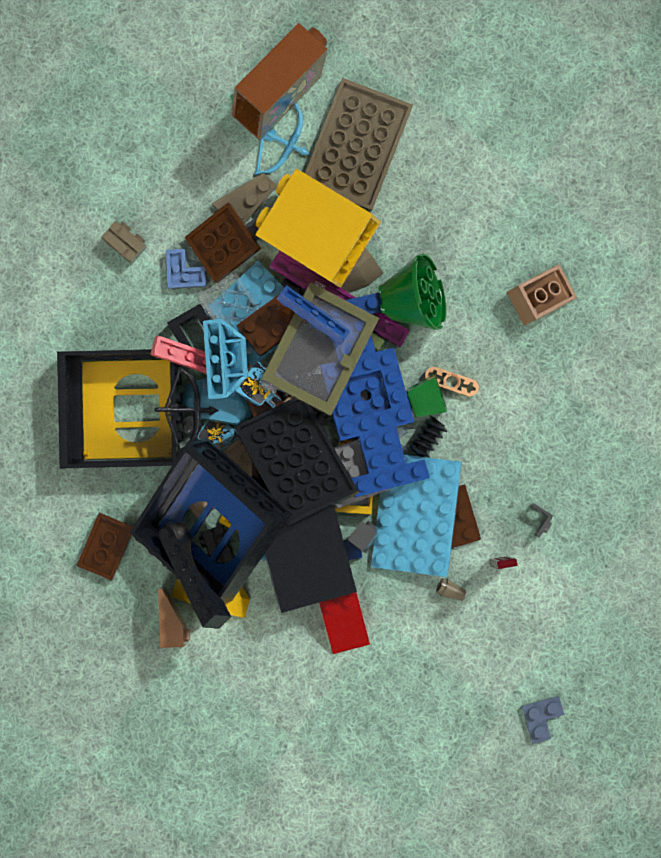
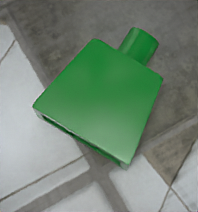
[407,374,447,417]

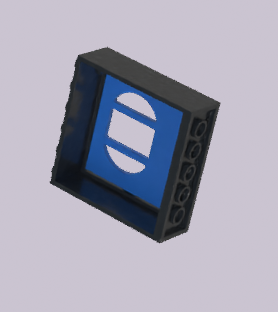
[129,438,292,604]

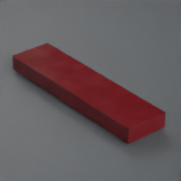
[489,556,518,569]

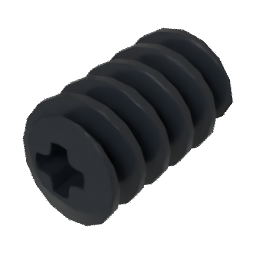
[408,415,448,458]

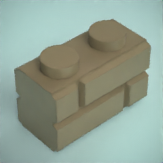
[101,221,147,264]

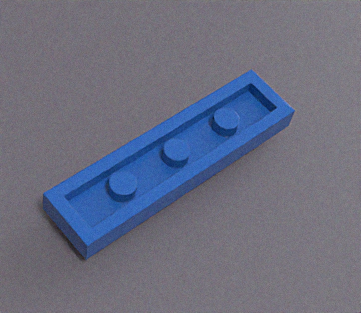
[277,285,350,345]

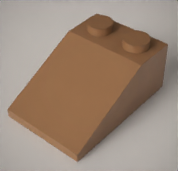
[506,264,577,326]
[158,587,191,648]

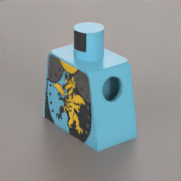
[234,361,281,408]
[197,421,239,451]

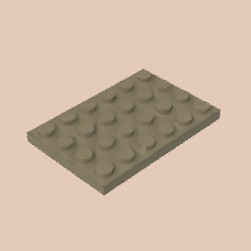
[305,78,413,211]

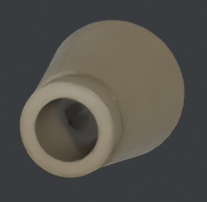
[436,578,466,601]

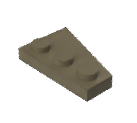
[212,173,277,224]

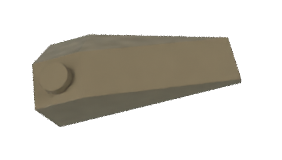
[301,248,383,305]

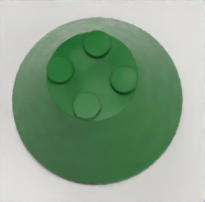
[378,253,446,330]

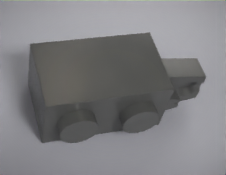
[347,521,379,553]

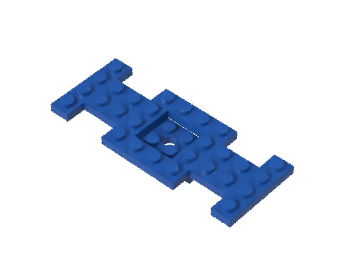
[307,292,430,498]

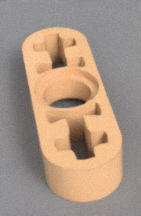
[425,367,479,397]

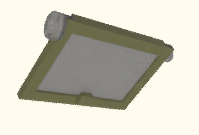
[258,281,379,416]

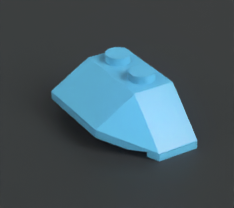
[203,319,248,399]
[182,378,252,425]

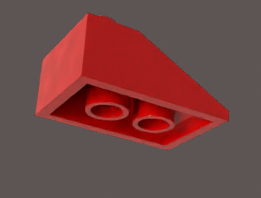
[319,592,370,654]

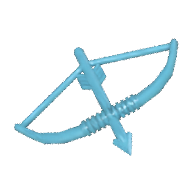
[254,103,310,175]

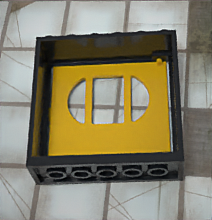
[57,349,183,469]

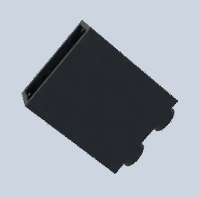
[264,506,357,613]

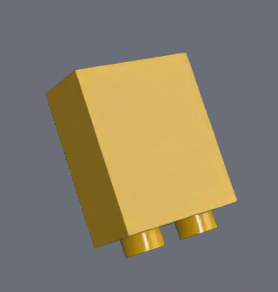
[255,168,381,288]

